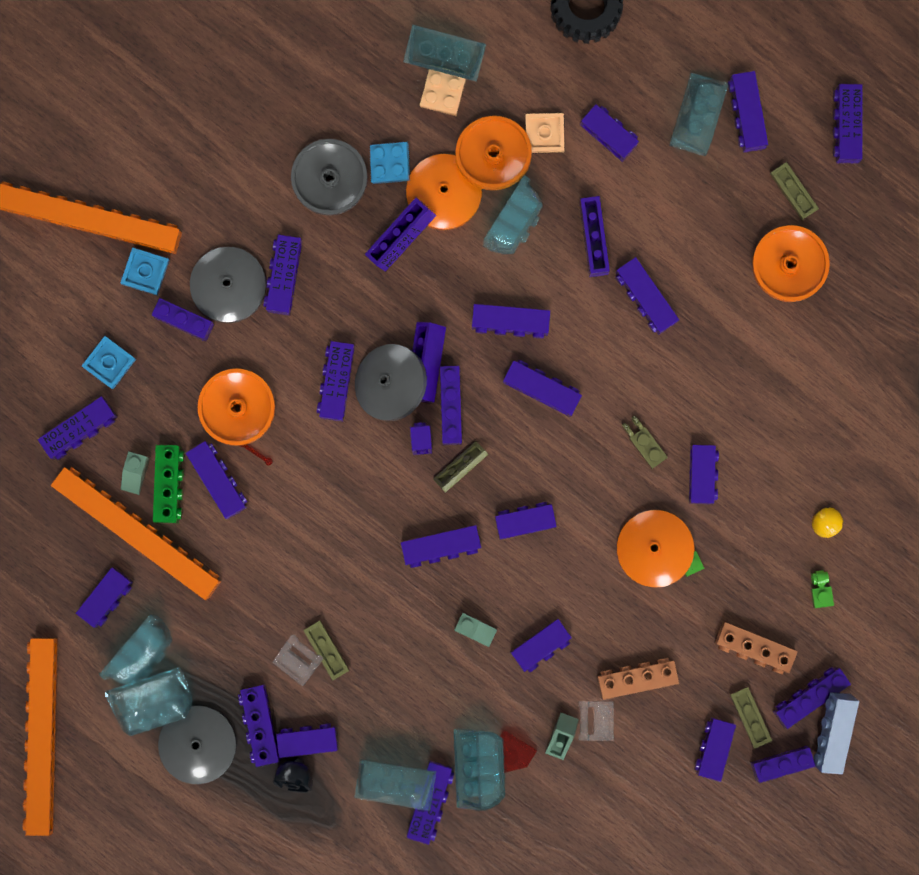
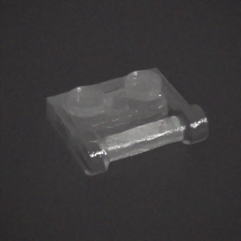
[273,634,324,686]
[578,701,614,741]

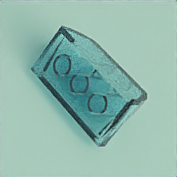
[403,25,487,82]
[669,73,728,156]
[483,175,543,254]
[99,614,172,686]
[105,667,193,736]
[453,729,505,811]
[354,759,436,811]

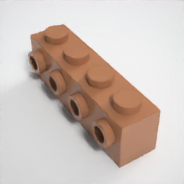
[714,622,798,675]
[597,657,679,700]

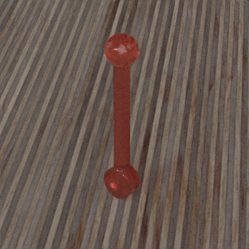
[239,445,273,466]

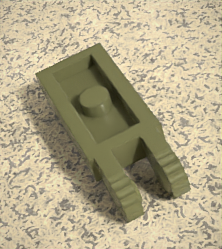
[622,416,668,469]

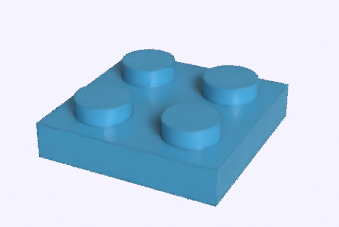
[370,142,410,184]
[121,247,169,296]
[82,336,136,389]

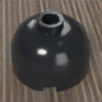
[273,758,313,793]

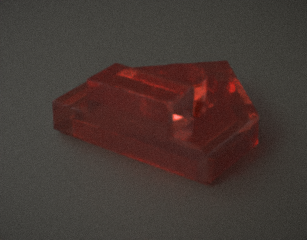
[494,730,537,774]

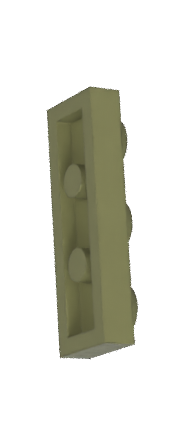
[770,162,819,220]
[433,441,489,493]
[303,620,350,681]
[730,687,772,749]

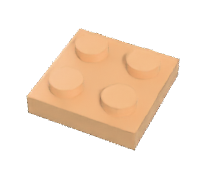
[420,69,466,116]
[525,113,564,153]

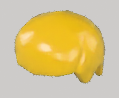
[812,507,843,538]

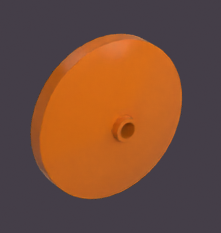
[456,116,532,190]
[406,154,482,230]
[752,225,830,302]
[198,369,275,446]
[617,510,695,587]

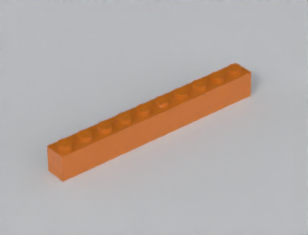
[0,181,182,254]
[51,467,221,600]
[23,638,58,836]

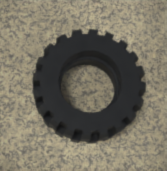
[550,0,624,44]

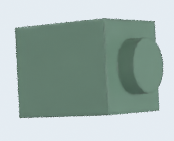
[121,451,150,495]
[454,613,497,647]
[545,713,579,760]

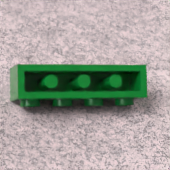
[153,445,184,523]

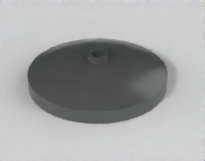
[291,139,367,215]
[190,247,267,323]
[355,344,427,421]
[158,706,237,784]

